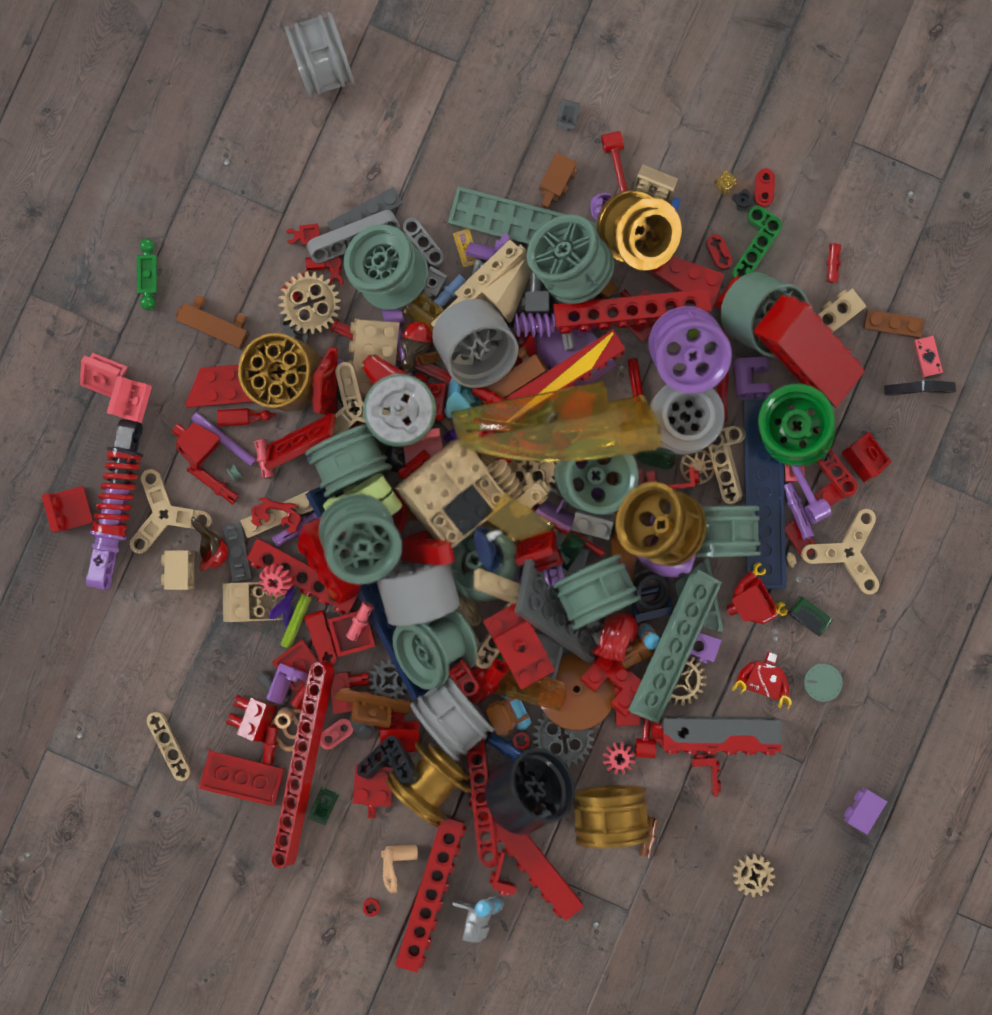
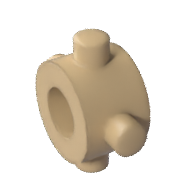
[785,552,797,568]

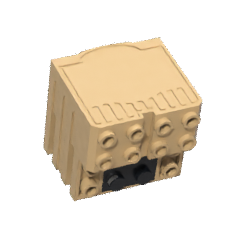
[393,439,510,548]

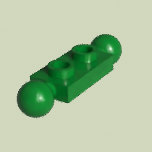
[137,238,158,310]

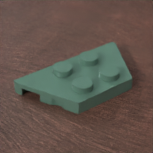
[674,559,724,632]

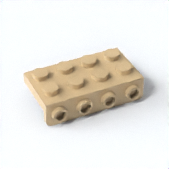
[348,318,399,397]

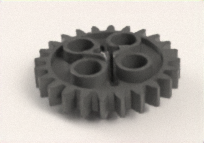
[532,712,595,768]

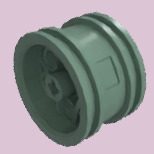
[305,424,392,498]
[319,494,401,584]

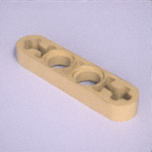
[146,711,192,781]

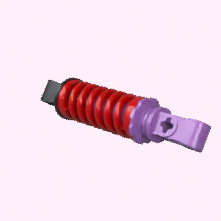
[86,419,144,590]

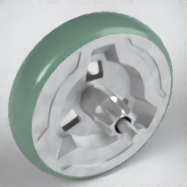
[363,374,436,447]

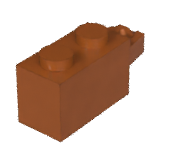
[539,152,578,209]

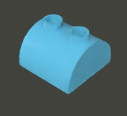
[444,378,482,424]

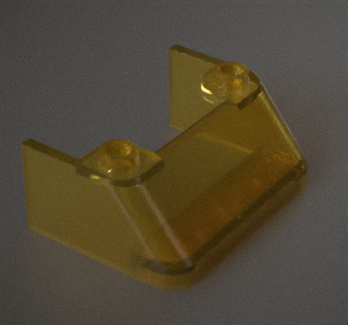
[487,493,554,543]

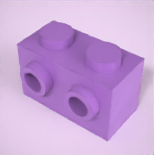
[844,787,887,835]

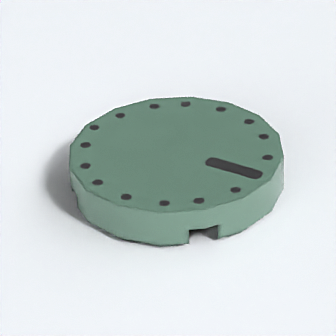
[803,663,843,702]

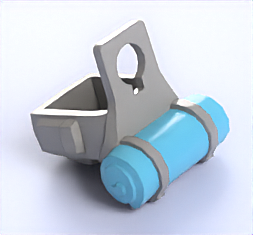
[452,897,504,942]

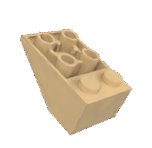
[633,164,678,202]
[222,582,285,622]

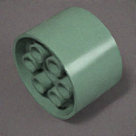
[721,272,809,357]

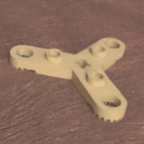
[130,469,212,554]
[801,509,879,594]

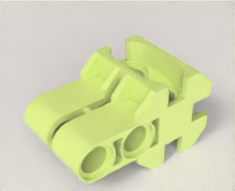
[323,473,402,527]

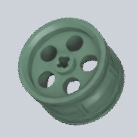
[554,438,639,514]

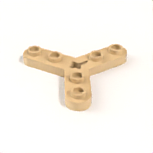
[333,362,391,436]

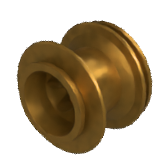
[596,190,682,271]
[386,742,472,827]

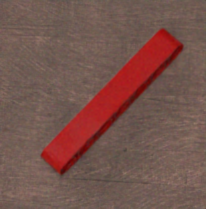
[467,738,499,868]

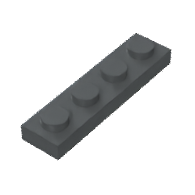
[327,187,403,231]

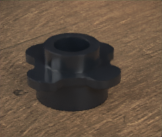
[732,189,754,211]

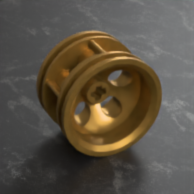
[616,482,707,567]

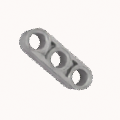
[403,218,444,268]

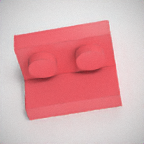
[80,353,128,398]
[107,376,152,423]

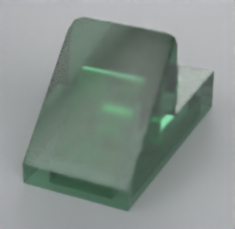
[559,531,586,571]

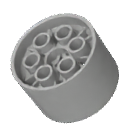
[433,299,518,388]
[377,560,460,626]

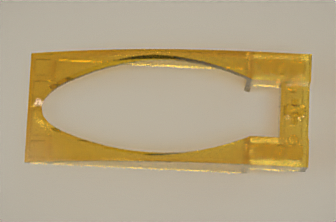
[451,381,663,461]

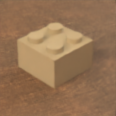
[161,551,195,590]

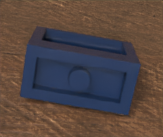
[631,585,674,622]

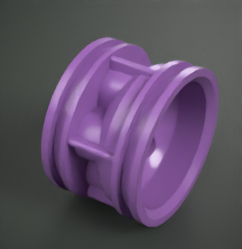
[649,306,732,393]

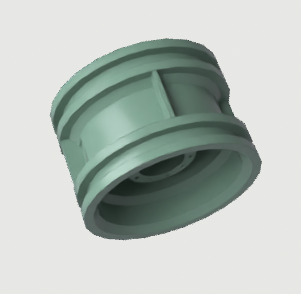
[527,214,614,304]
[695,506,761,557]
[553,554,641,630]

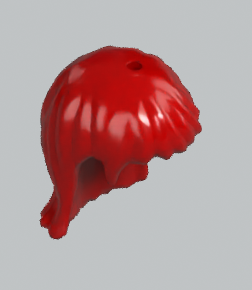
[593,611,639,662]

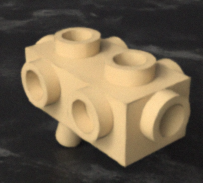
[508,471,552,519]

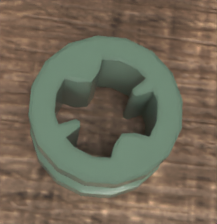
[226,464,244,483]

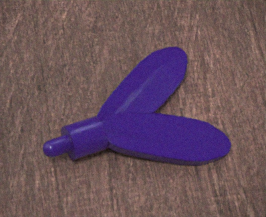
[269,587,295,628]

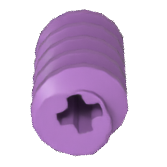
[514,312,555,338]

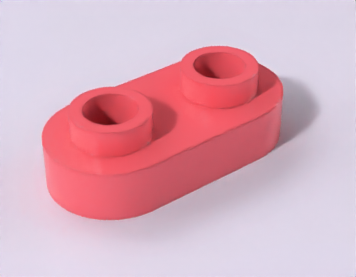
[320,718,354,750]

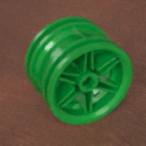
[758,384,835,467]

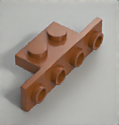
[334,688,412,728]

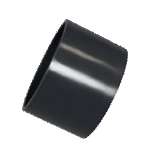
[485,748,575,835]

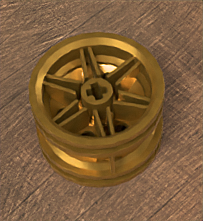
[573,785,650,848]

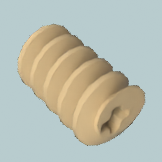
[487,459,524,502]

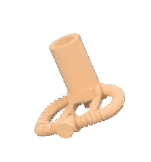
[271,707,312,752]
[381,844,418,893]

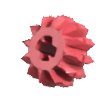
[259,564,292,597]
[603,742,635,775]

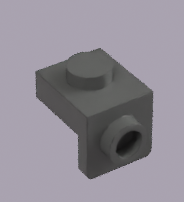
[556,99,581,131]
[348,711,377,740]

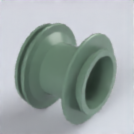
[344,224,428,310]
[393,610,477,689]

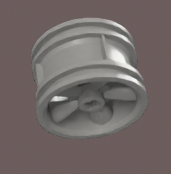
[285,11,354,98]
[410,674,495,762]

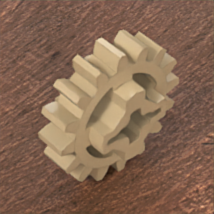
[732,854,775,897]

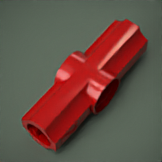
[467,659,508,705]

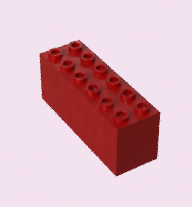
[753,295,865,408]

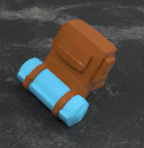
[620,621,660,669]
[484,688,532,736]

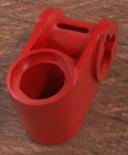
[448,658,479,696]

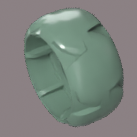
[450,527,521,602]

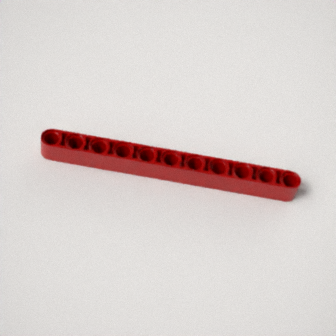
[271,661,334,869]

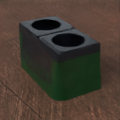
[788,596,833,637]

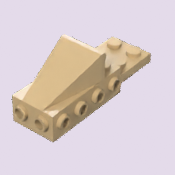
[431,240,533,328]

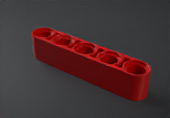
[794,425,858,498]

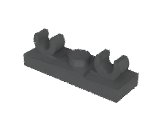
[222,522,252,582]

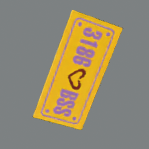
[453,229,476,268]

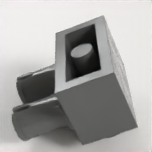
[522,273,553,317]

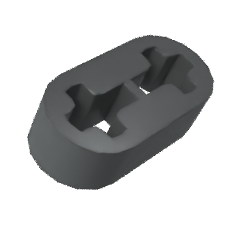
[280,314,309,343]

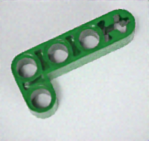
[731,206,782,280]

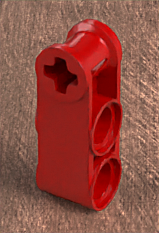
[304,610,338,665]

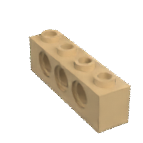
[814,288,867,333]

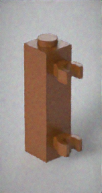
[176,294,250,350]
[479,347,549,408]

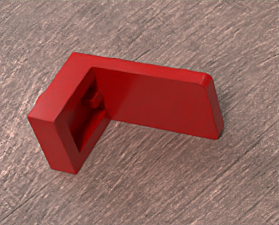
[691,753,721,797]
[489,849,516,896]

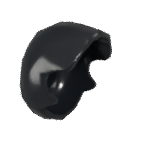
[385,446,404,472]

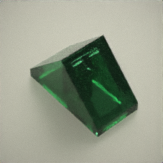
[308,787,339,826]

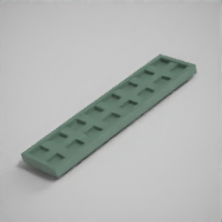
[448,186,596,245]

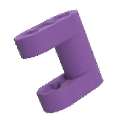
[733,357,773,400]

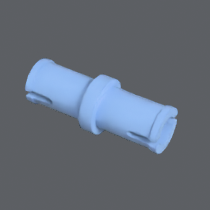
[433,274,466,310]

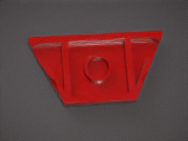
[311,347,338,415]
[185,365,254,408]

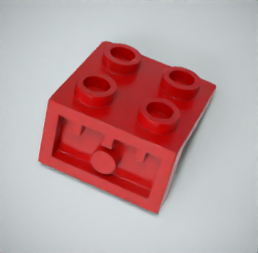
[41,486,94,533]

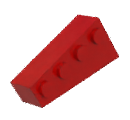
[645,256,724,311]
[297,517,361,604]

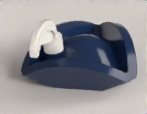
[474,527,502,572]

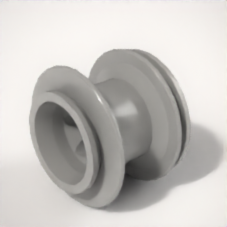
[647,385,725,455]

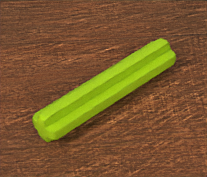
[281,594,312,649]

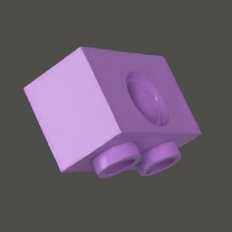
[689,633,721,664]

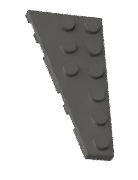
[515,559,597,663]

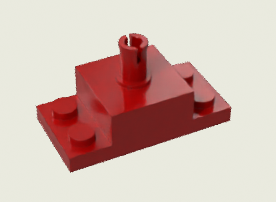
[483,603,555,690]

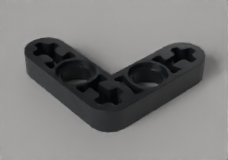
[884,380,956,396]
[357,736,418,785]

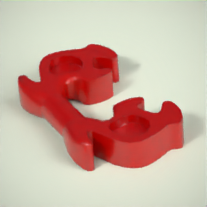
[251,497,302,533]

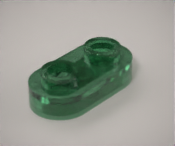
[638,444,676,469]

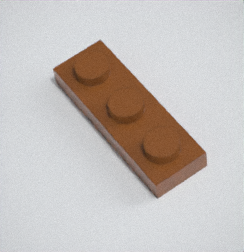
[863,310,924,338]

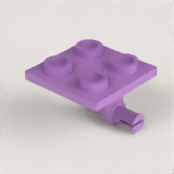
[535,484,580,531]

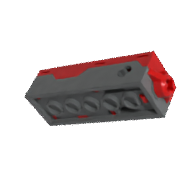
[652,716,782,755]

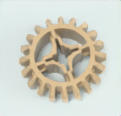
[668,656,706,706]

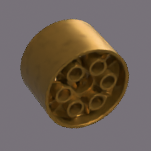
[238,333,322,411]

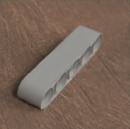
[307,210,399,263]

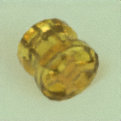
[713,170,738,195]

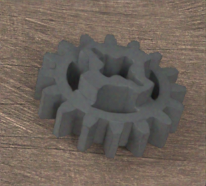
[368,659,407,699]

